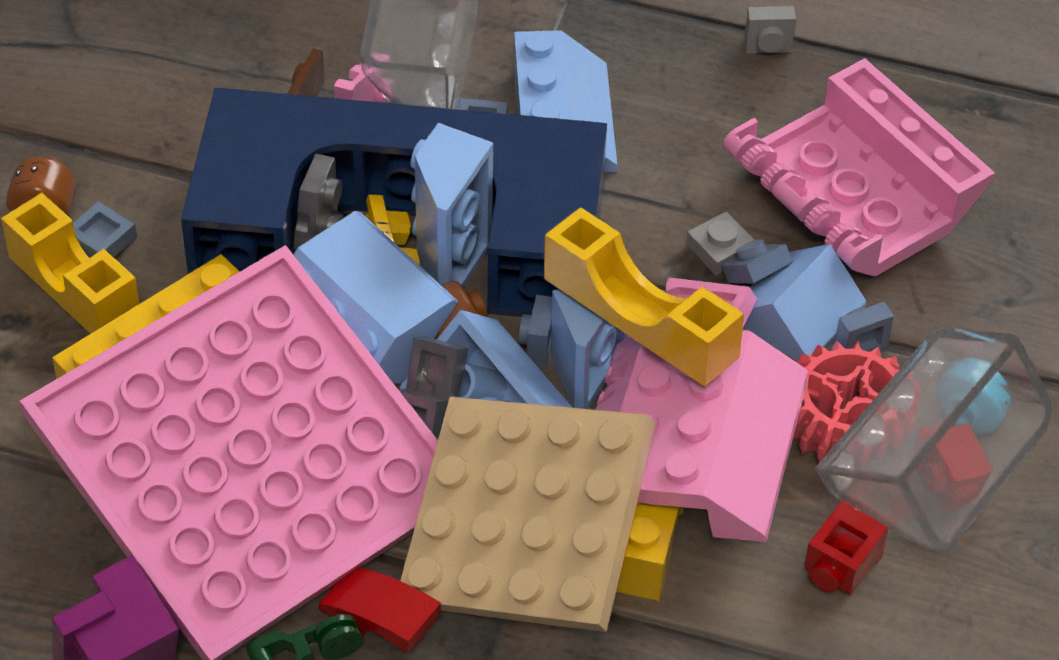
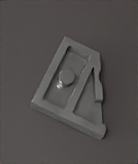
[293,154,344,249]

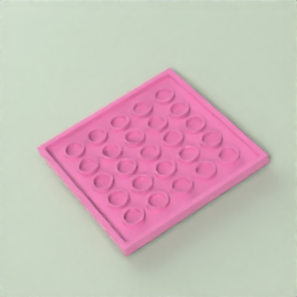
[19,245,438,660]

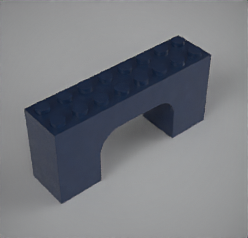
[181,87,607,317]

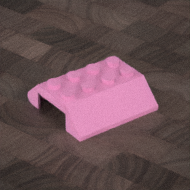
[723,58,995,277]
[595,330,809,542]

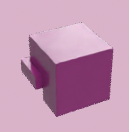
[52,555,178,660]

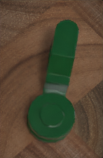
[246,614,363,660]

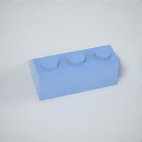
[513,31,617,172]
[411,123,493,286]
[294,211,458,384]
[399,310,572,408]

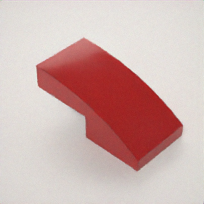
[318,567,441,653]

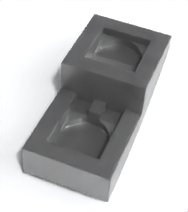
[398,337,469,440]

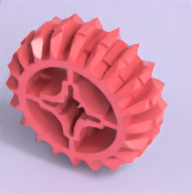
[792,340,921,472]

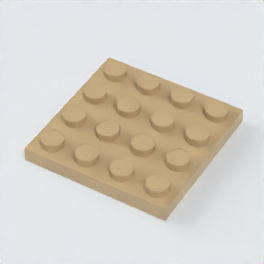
[400,397,656,632]

